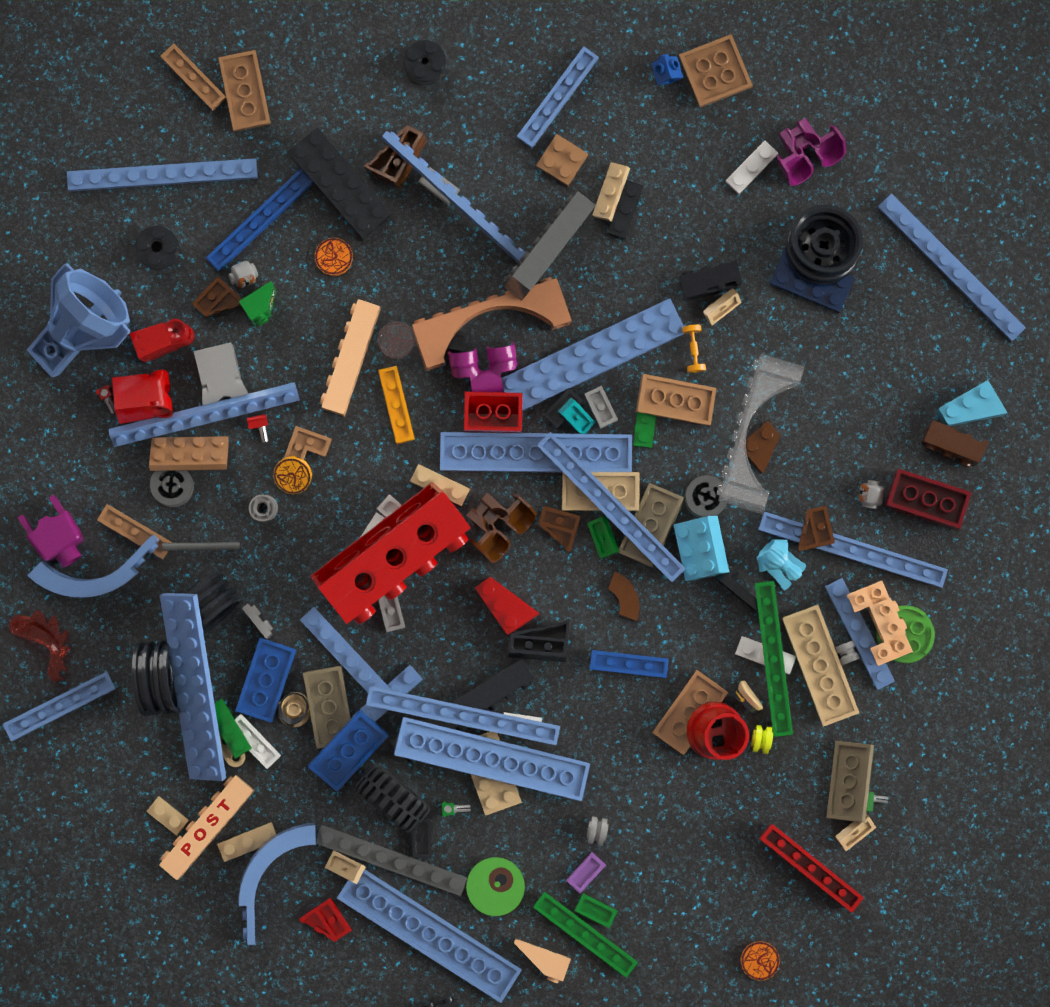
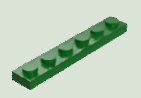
[533,891,638,978]

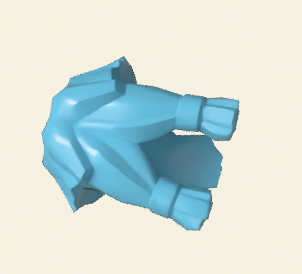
[757,539,806,591]

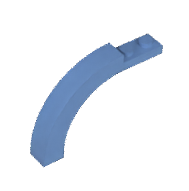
[27,535,159,598]
[238,823,316,945]

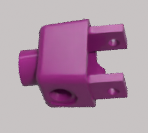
[18,495,84,568]

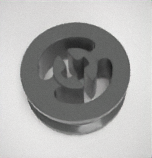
[150,470,194,508]
[684,475,728,518]

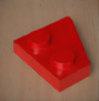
[299,898,352,942]

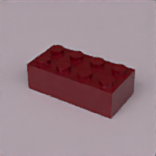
[884,469,972,531]

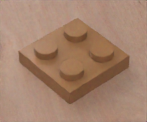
[536,134,588,186]

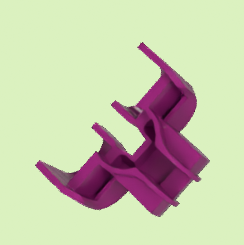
[777,118,846,186]
[448,341,517,392]

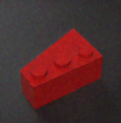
[475,577,539,636]

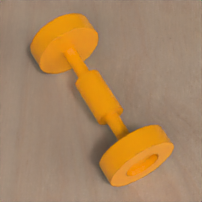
[682,325,706,373]

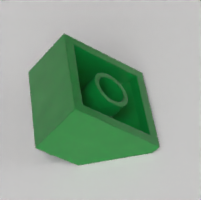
[239,281,277,327]

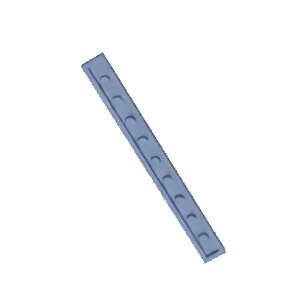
[380,131,525,263]
[67,158,258,192]
[877,193,1026,342]
[109,382,300,447]
[537,432,686,582]
[758,512,948,588]
[366,686,560,745]

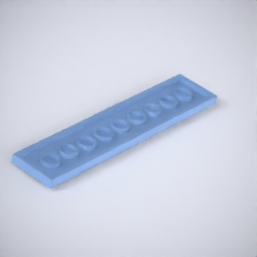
[501,298,684,411]
[440,432,632,473]
[160,593,226,781]
[394,717,590,801]
[337,869,522,1003]

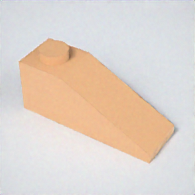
[514,939,571,983]

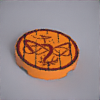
[315,238,353,276]
[741,941,780,981]

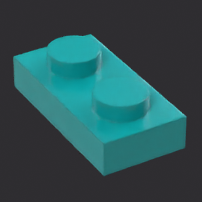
[558,398,596,434]

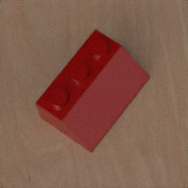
[464,392,523,433]

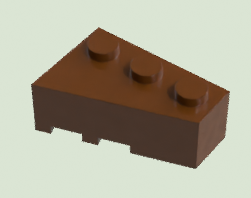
[363,125,427,189]
[922,420,989,468]

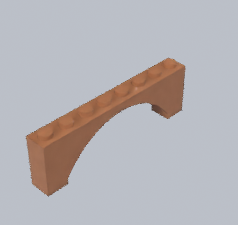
[411,277,572,371]

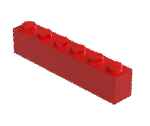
[758,823,864,913]

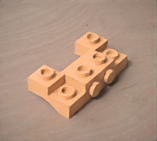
[846,581,913,666]

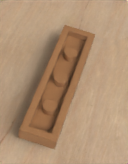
[160,43,226,111]
[97,504,172,560]

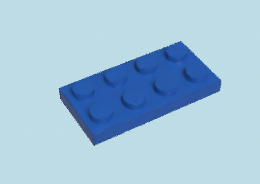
[235,638,297,723]
[308,709,389,791]

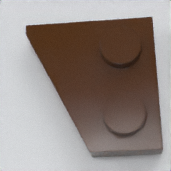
[191,277,242,318]
[738,421,780,474]
[538,506,581,552]
[798,506,835,552]

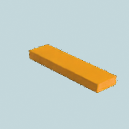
[378,366,415,444]

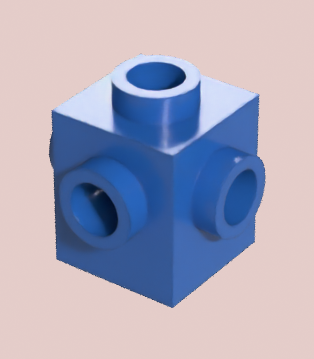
[651,54,683,85]

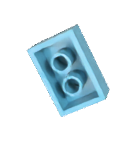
[674,516,729,581]

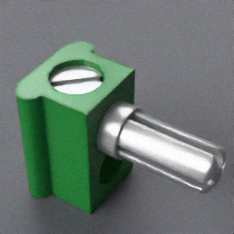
[866,792,888,812]
[442,801,471,817]

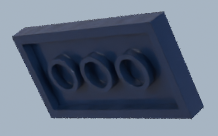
[770,248,855,313]

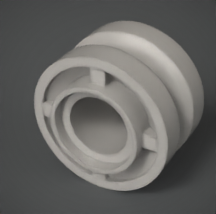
[249,495,278,522]
[586,816,609,846]

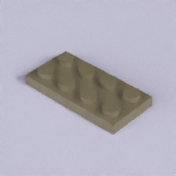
[618,483,685,568]
[303,665,351,749]
[826,741,874,823]

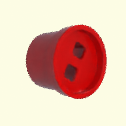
[687,702,749,760]

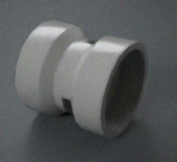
[835,640,860,665]

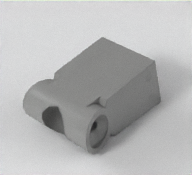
[194,342,249,405]

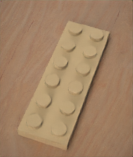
[782,605,859,727]

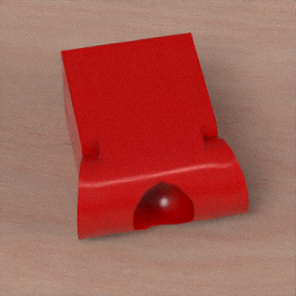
[130,319,195,363]
[112,370,173,424]

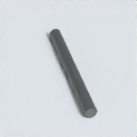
[162,542,240,551]

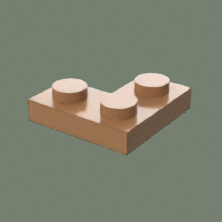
[284,426,332,460]

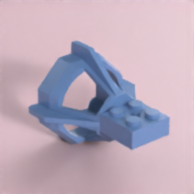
[27,263,130,377]

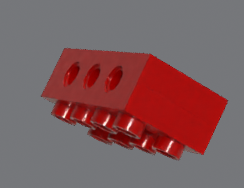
[311,482,471,625]

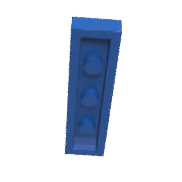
[590,650,669,678]

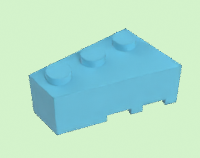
[935,380,1007,427]

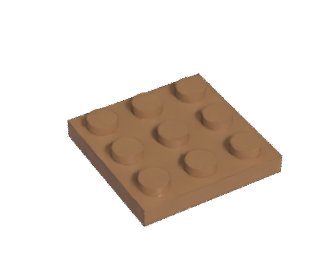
[679,34,753,108]

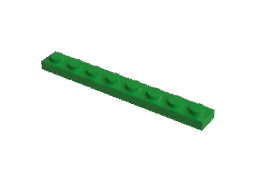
[755,581,793,737]

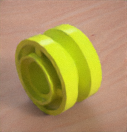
[751,725,773,754]

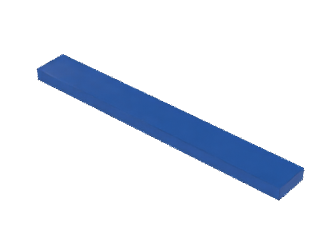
[206,169,313,272]

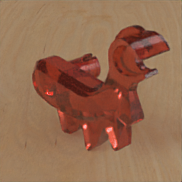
[9,610,70,683]

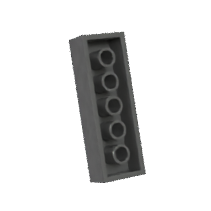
[504,191,596,301]

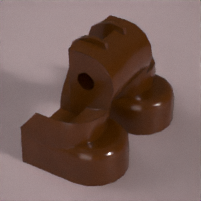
[467,493,537,563]

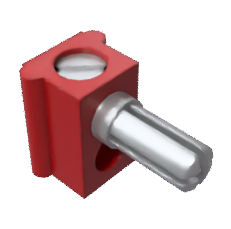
[96,385,116,414]
[247,414,268,443]

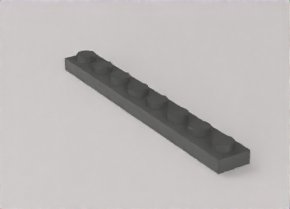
[316,825,467,896]

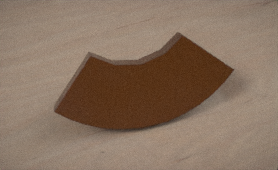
[608,572,639,621]

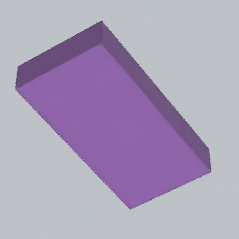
[566,852,606,893]

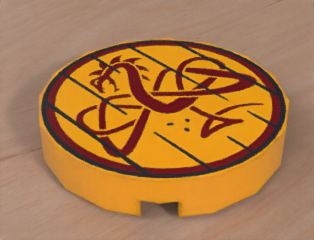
[273,456,312,494]

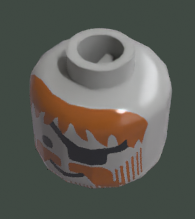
[228,261,258,288]
[858,480,885,509]

